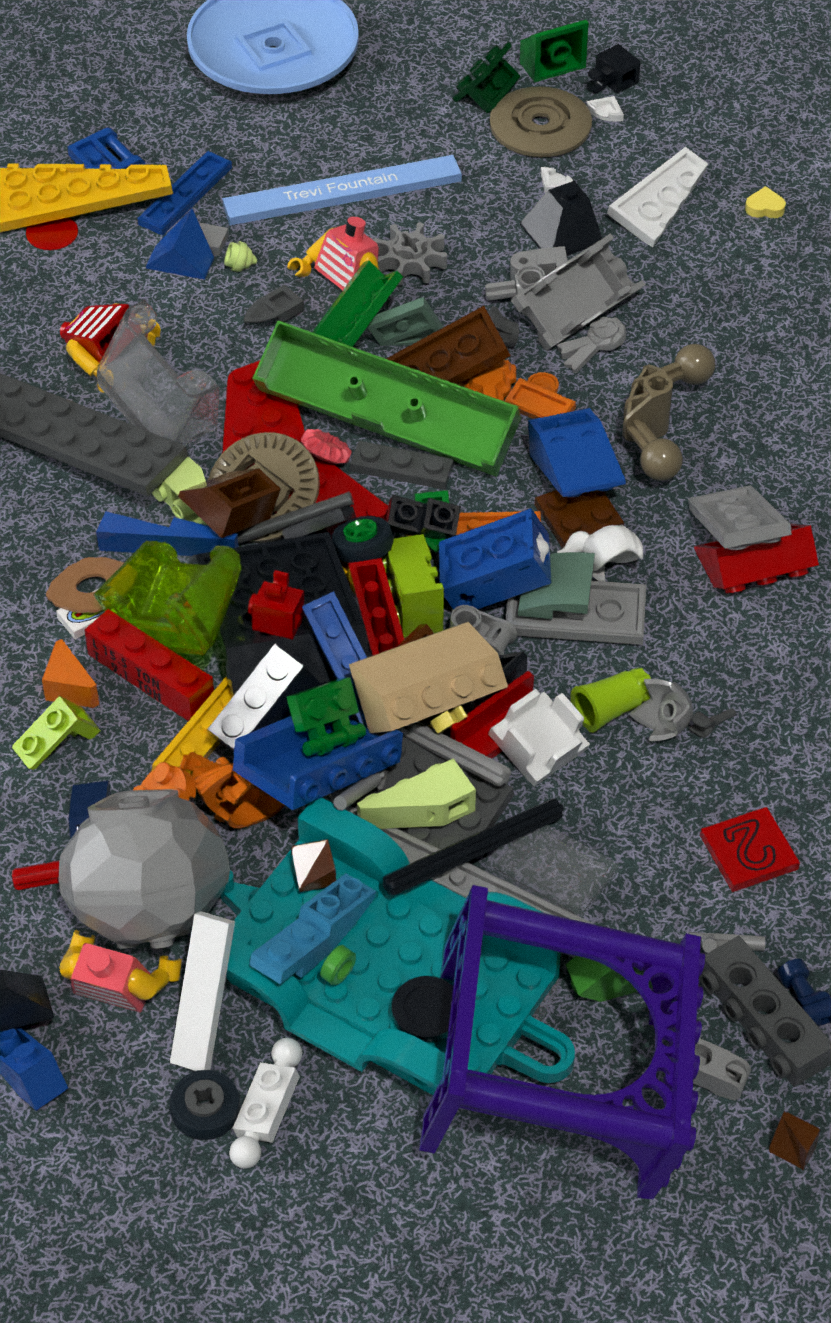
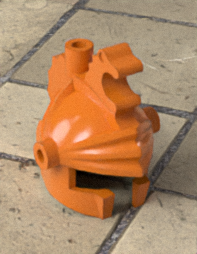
[179,752,285,828]

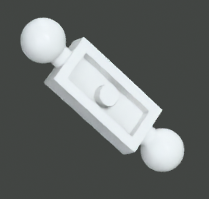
[229,1038,302,1169]

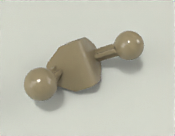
[622,344,715,481]

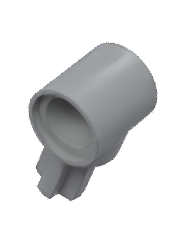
[485,265,545,301]

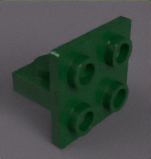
[452,41,520,114]

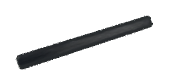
[382,798,564,896]

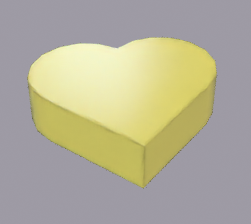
[745,186,786,218]

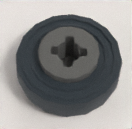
[170,1070,240,1140]

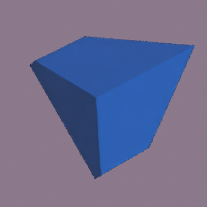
[146,208,214,280]

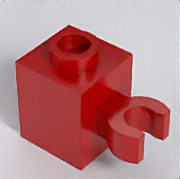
[248,570,304,639]

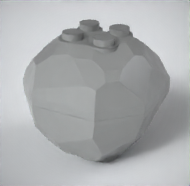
[59,789,230,949]

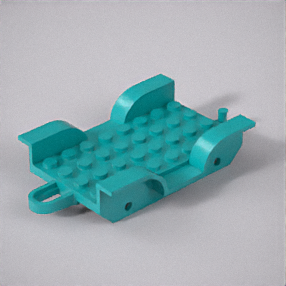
[220,797,575,1095]

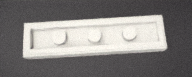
[170,911,235,1071]

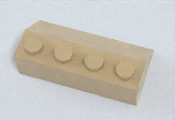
[349,622,508,733]

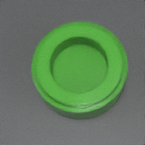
[320,945,356,985]

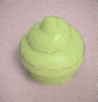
[224,241,257,272]

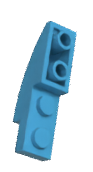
[249,873,376,984]

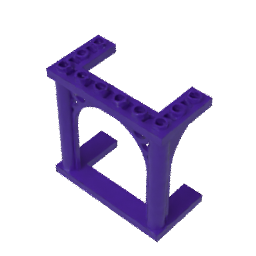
[419,885,705,1200]

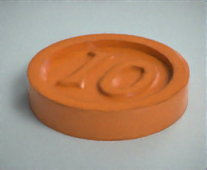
[527,372,559,393]

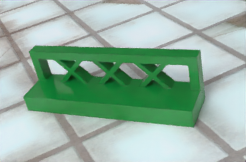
[312,261,403,347]

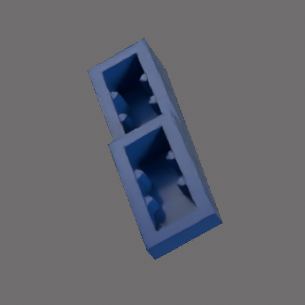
[96,511,239,556]

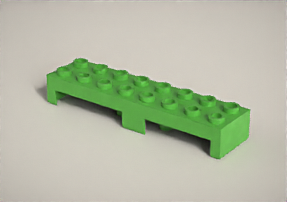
[253,320,521,477]

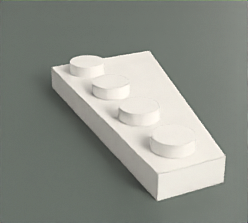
[607,147,708,247]

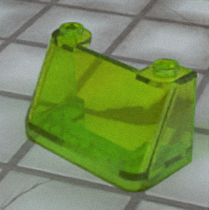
[93,540,242,655]

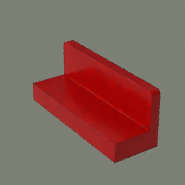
[450,671,534,759]

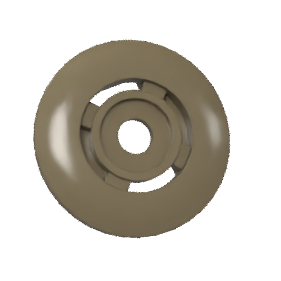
[490,86,592,157]
[208,432,320,543]

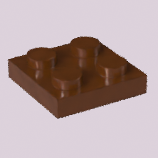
[534,490,624,549]

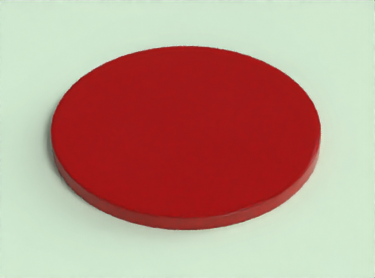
[26,217,78,250]

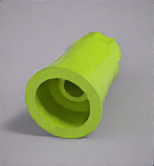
[571,667,651,733]

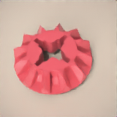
[301,429,352,464]

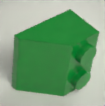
[520,20,589,83]

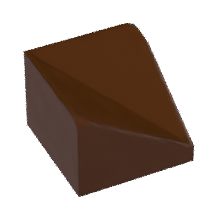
[291,839,336,892]
[769,1111,820,1170]

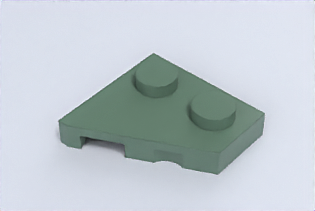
[367,297,444,346]

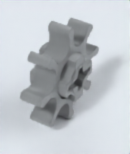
[373,222,447,285]

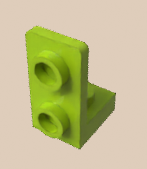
[12,696,101,770]

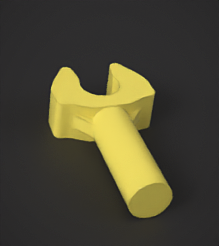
[428,705,468,734]

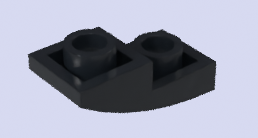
[386,495,461,539]

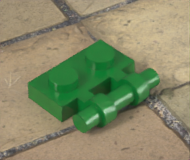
[287,677,366,756]

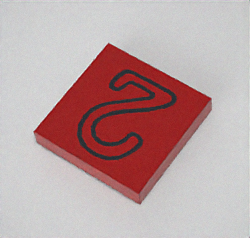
[700,807,800,892]

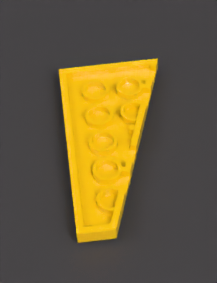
[0,163,173,232]

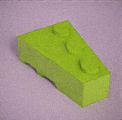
[381,534,444,637]

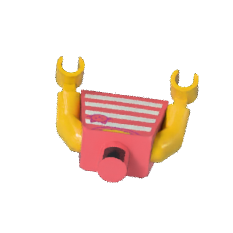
[287,217,379,290]
[59,930,182,1013]

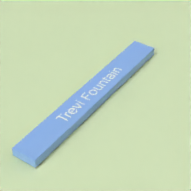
[222,155,462,225]

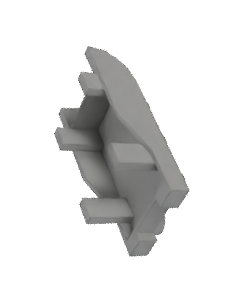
[511,233,646,351]

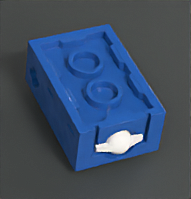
[439,508,551,610]

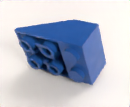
[528,408,626,497]

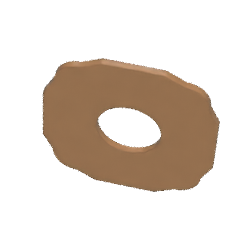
[46,557,137,613]

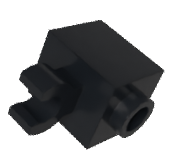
[587,44,641,94]

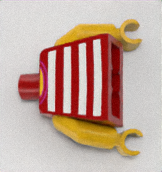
[60,303,161,393]

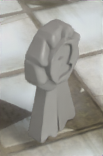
[557,317,627,373]

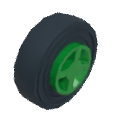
[332,516,393,563]

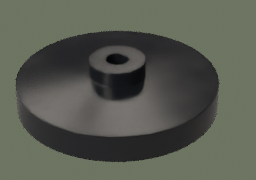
[392,976,453,1042]

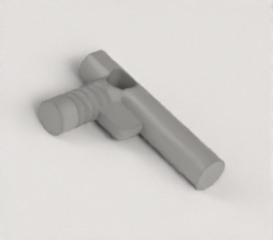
[689,932,765,953]

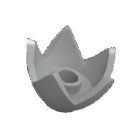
[630,679,693,741]

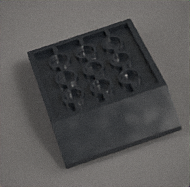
[189,532,370,697]

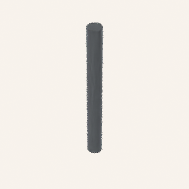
[236,492,354,544]

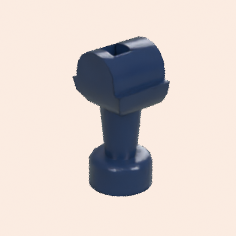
[777,958,831,1027]

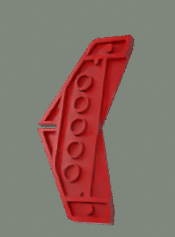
[222,360,388,538]

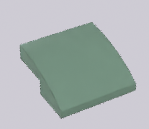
[518,552,595,619]

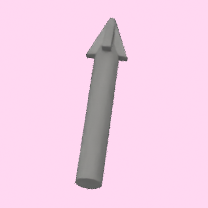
[334,769,388,810]

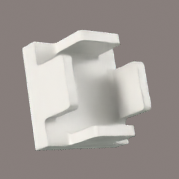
[489,689,590,787]

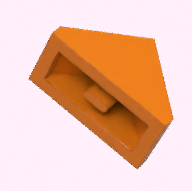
[42,639,99,708]

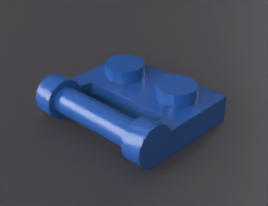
[67,127,145,169]

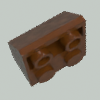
[178,468,281,538]

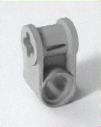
[449,605,518,655]

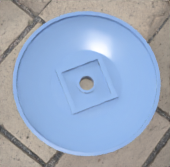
[187,0,359,94]

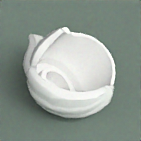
[557,525,643,582]

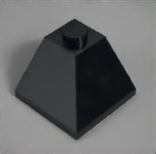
[520,181,603,256]
[0,970,54,1032]

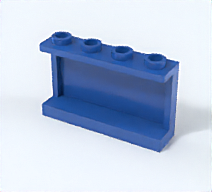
[233,715,403,810]

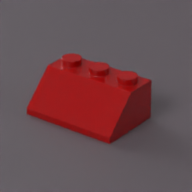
[694,523,819,593]

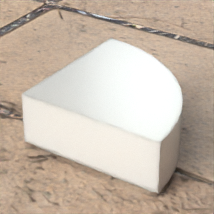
[587,96,624,122]
[541,167,573,193]

